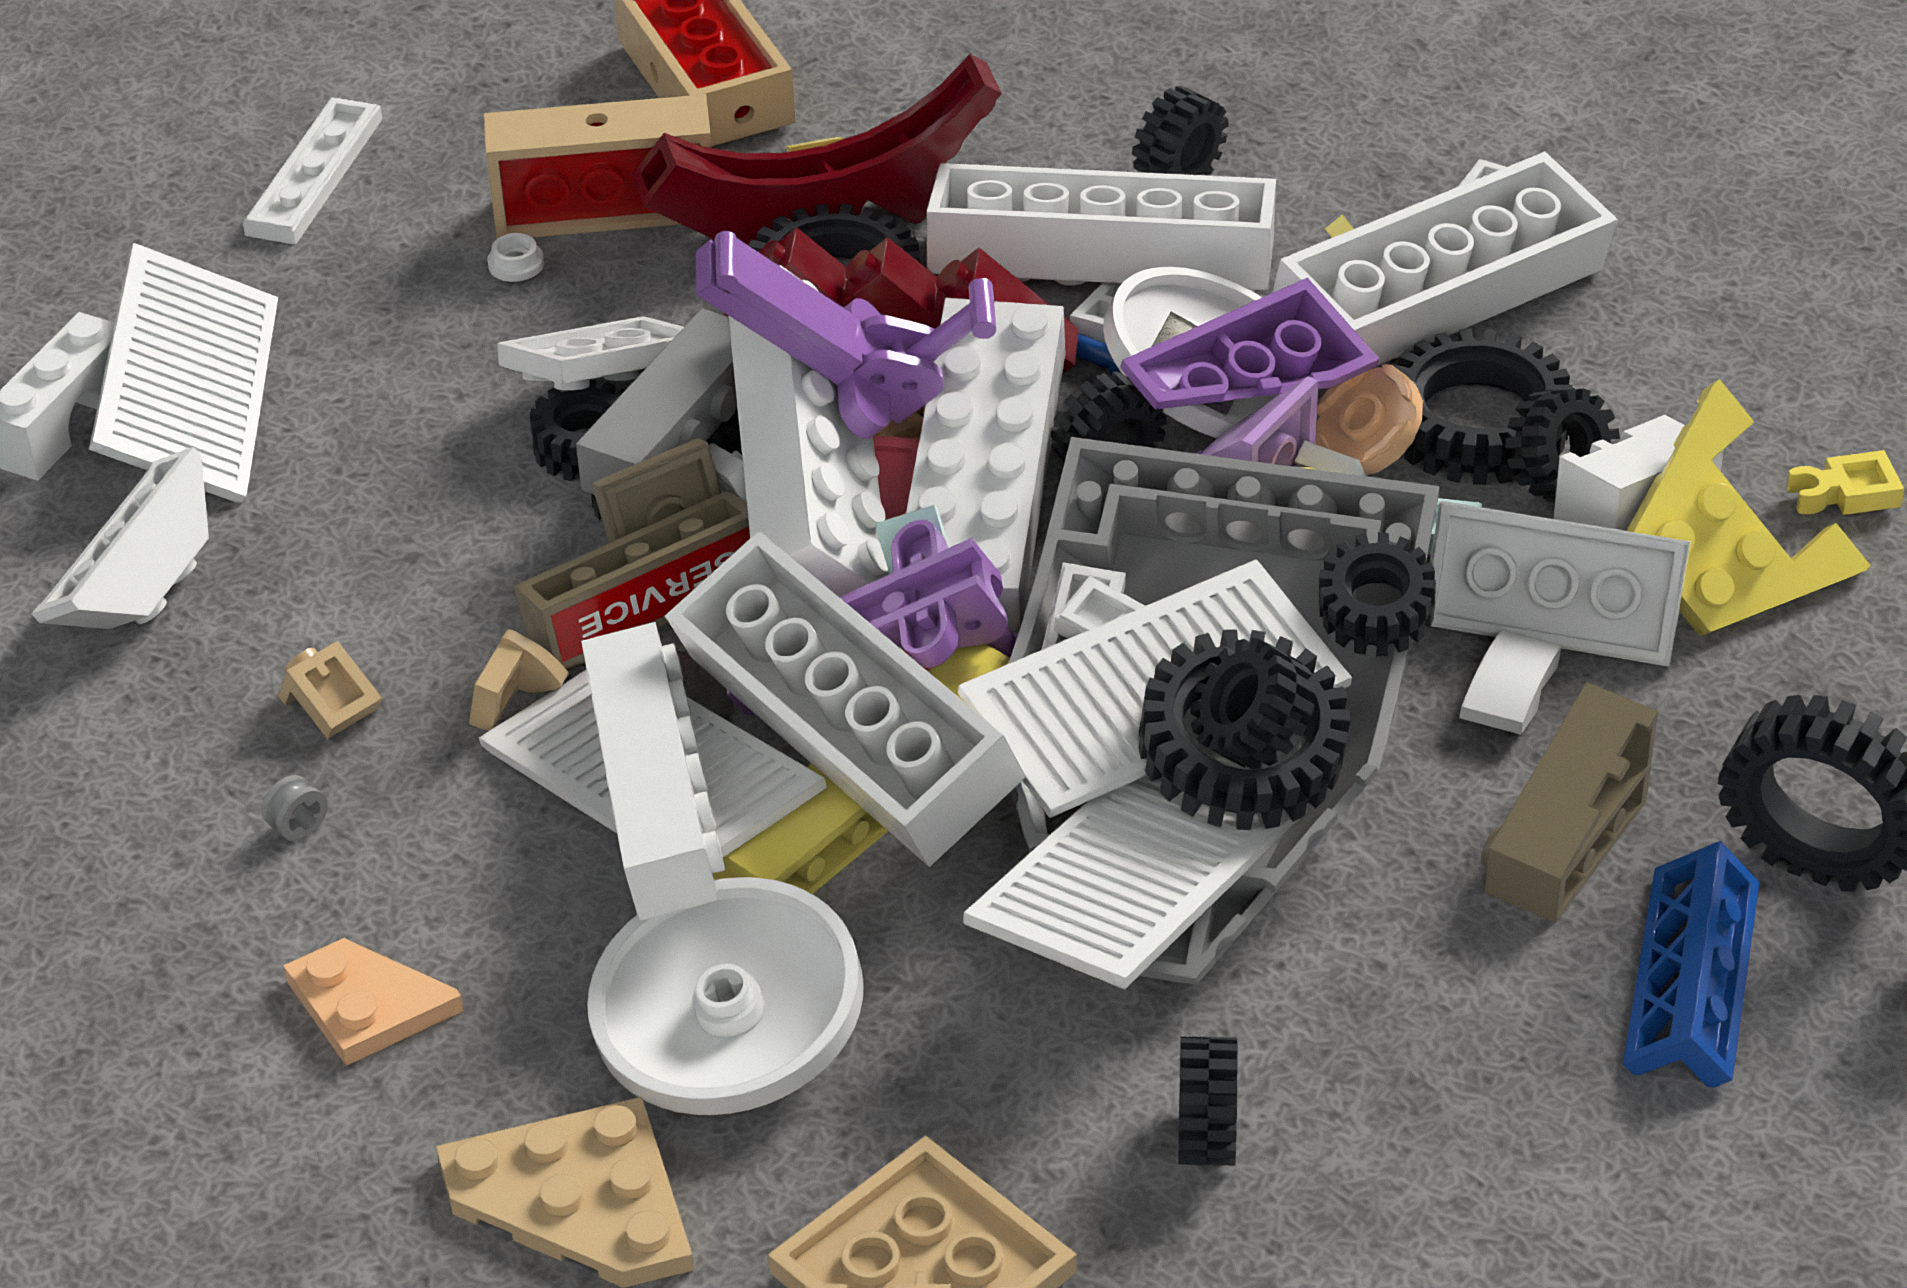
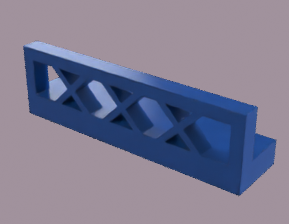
[1623,840,1760,1087]

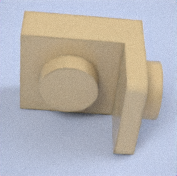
[278,640,382,739]

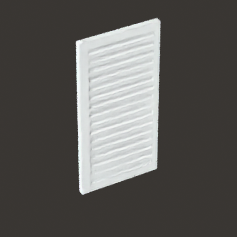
[89,243,278,503]
[958,559,1352,818]
[479,669,827,858]
[963,775,1307,989]

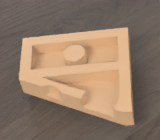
[283,938,464,1066]

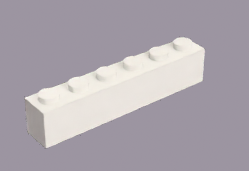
[581,622,725,921]

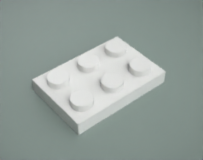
[498,316,684,390]

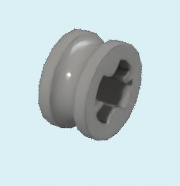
[261,775,328,842]

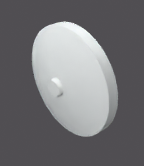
[1103,267,1327,438]
[587,877,863,1115]

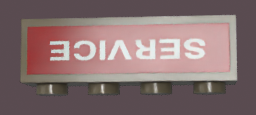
[514,490,750,669]

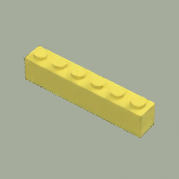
[713,644,1010,894]

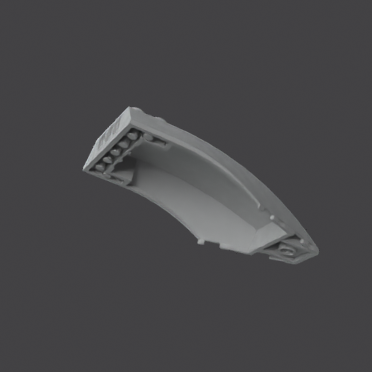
[1008,437,1440,985]

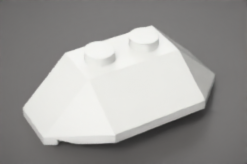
[32,446,209,629]

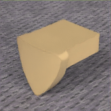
[469,629,568,731]

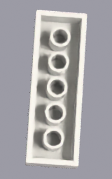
[1272,152,1618,366]
[927,163,1276,292]
[728,265,889,597]
[906,298,1065,632]
[665,531,1026,867]

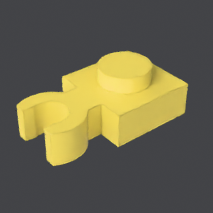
[1786,450,1904,515]

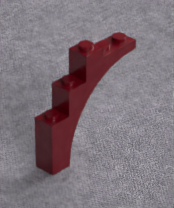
[632,54,1002,245]
[723,227,1079,375]

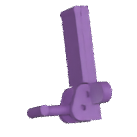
[696,231,996,439]
[727,520,1018,715]

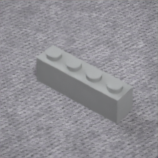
[576,308,737,495]

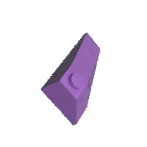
[1120,277,1380,410]

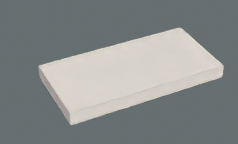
[1430,501,1691,667]

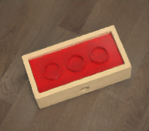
[614,0,795,146]
[484,94,712,239]

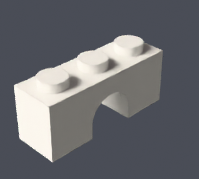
[0,312,115,481]

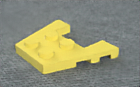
[1627,379,1871,636]

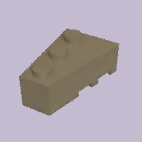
[1481,682,1658,923]

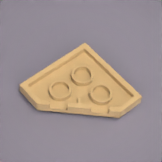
[436,1097,694,1288]
[768,1136,1077,1288]

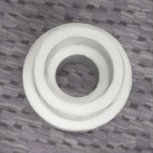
[487,233,544,282]

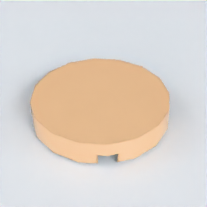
[1315,364,1423,475]

